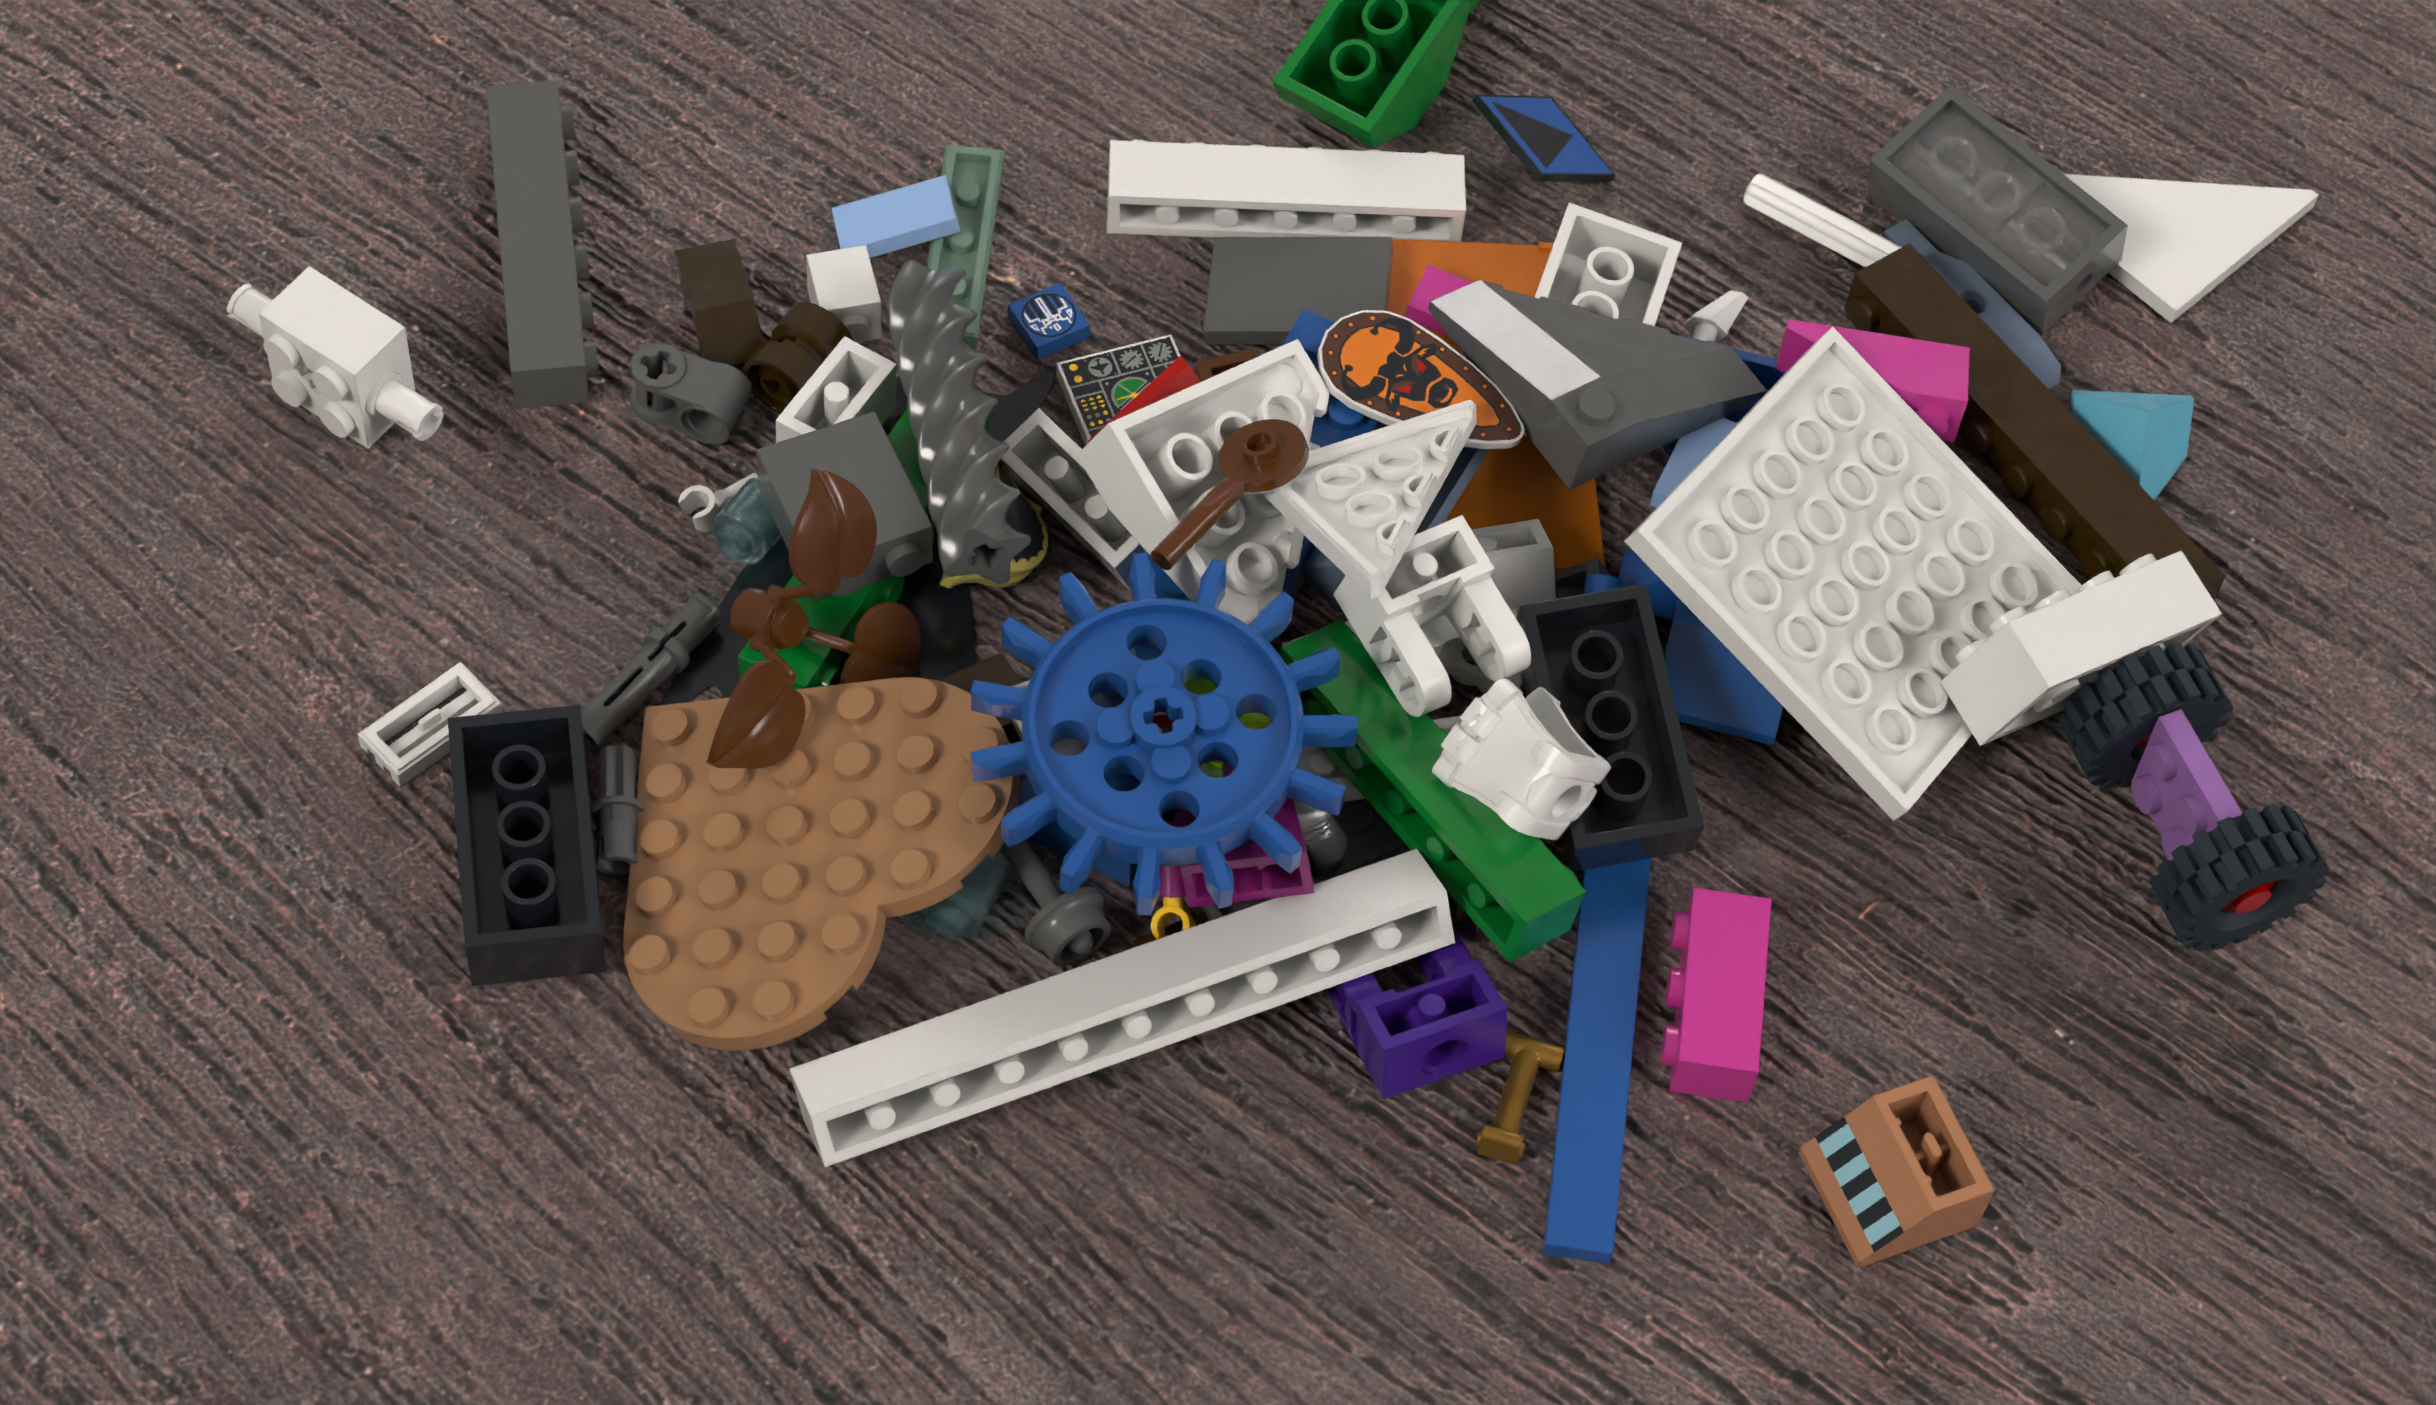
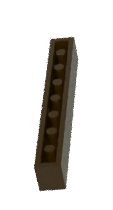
[1844,243,2226,601]

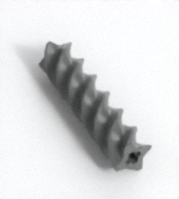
[885,259,1031,584]

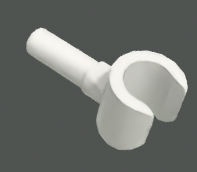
[678,473,759,532]

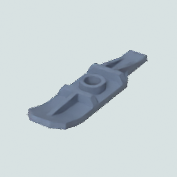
[1883,219,2061,390]

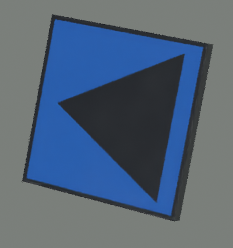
[1472,95,1616,182]

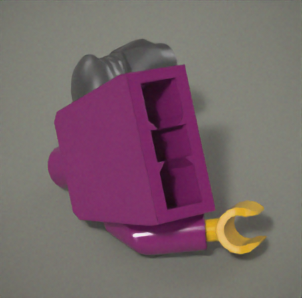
[1151,762,1347,939]

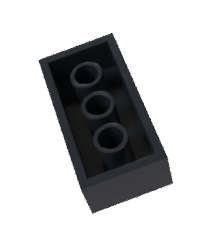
[1516,584,1704,872]
[448,705,606,986]

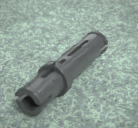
[581,593,723,754]

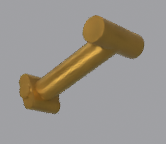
[1476,1030,1565,1165]

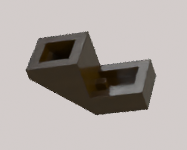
[674,239,763,366]

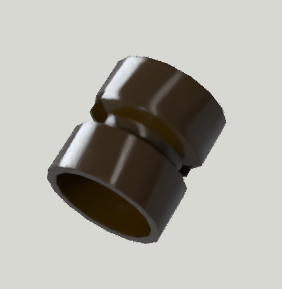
[743,301,854,414]

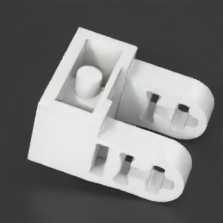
[1333,515,1531,717]

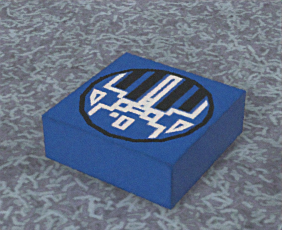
[1007,283,1090,360]

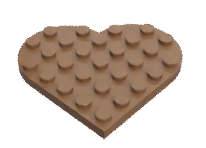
[623,677,1020,1051]

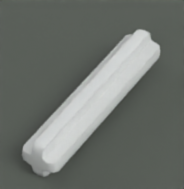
[1743,174,1902,267]

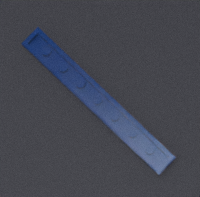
[1542,858,1651,1264]

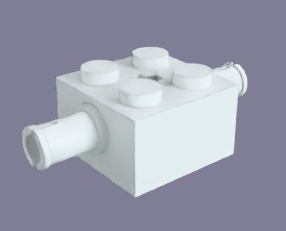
[227,266,444,449]

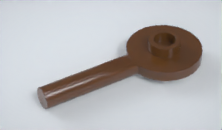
[1151,419,1309,571]

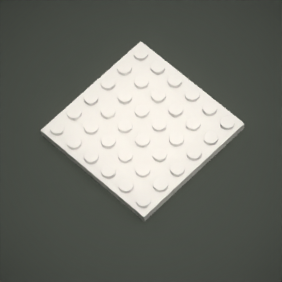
[1624,327,2082,821]

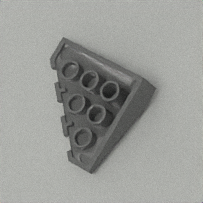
[1428,280,1767,490]

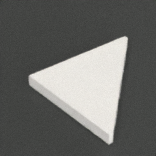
[2064,174,2318,323]
[1261,400,1477,599]

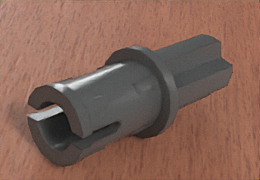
[591,745,644,875]

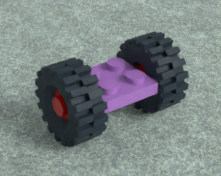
[2058,642,2329,951]

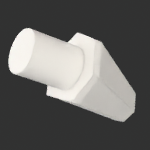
[1683,290,1749,343]

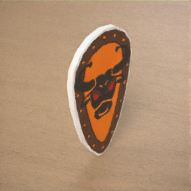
[1317,310,1524,449]

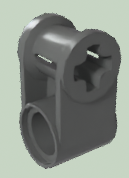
[630,343,753,445]

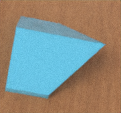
[2070,390,2194,501]

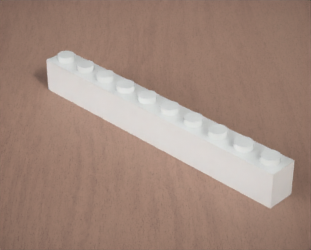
[789,849,1455,1167]

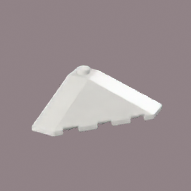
[1077,339,1330,625]

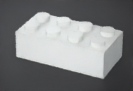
[1523,203,1682,437]
[1940,551,2222,746]

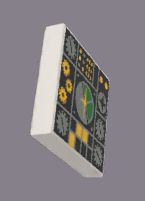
[1056,335,1180,446]

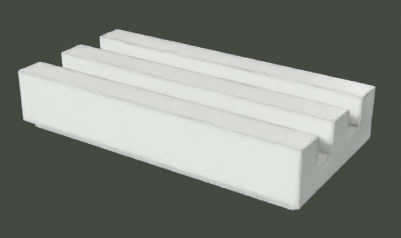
[358,662,502,787]

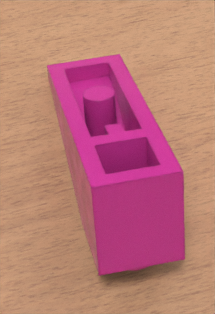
[1776,319,1970,442]

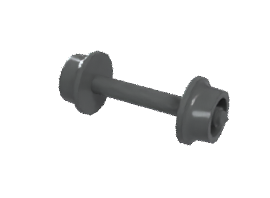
[1000,779,1111,966]

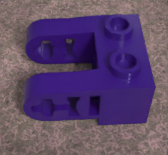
[1326,923,1508,1099]

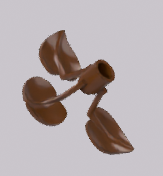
[707,468,921,769]

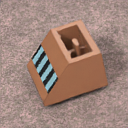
[1798,1076,1995,1268]

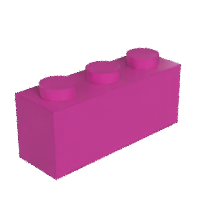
[1660,887,1772,1103]

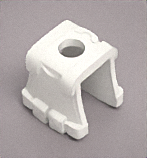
[1432,679,1611,840]

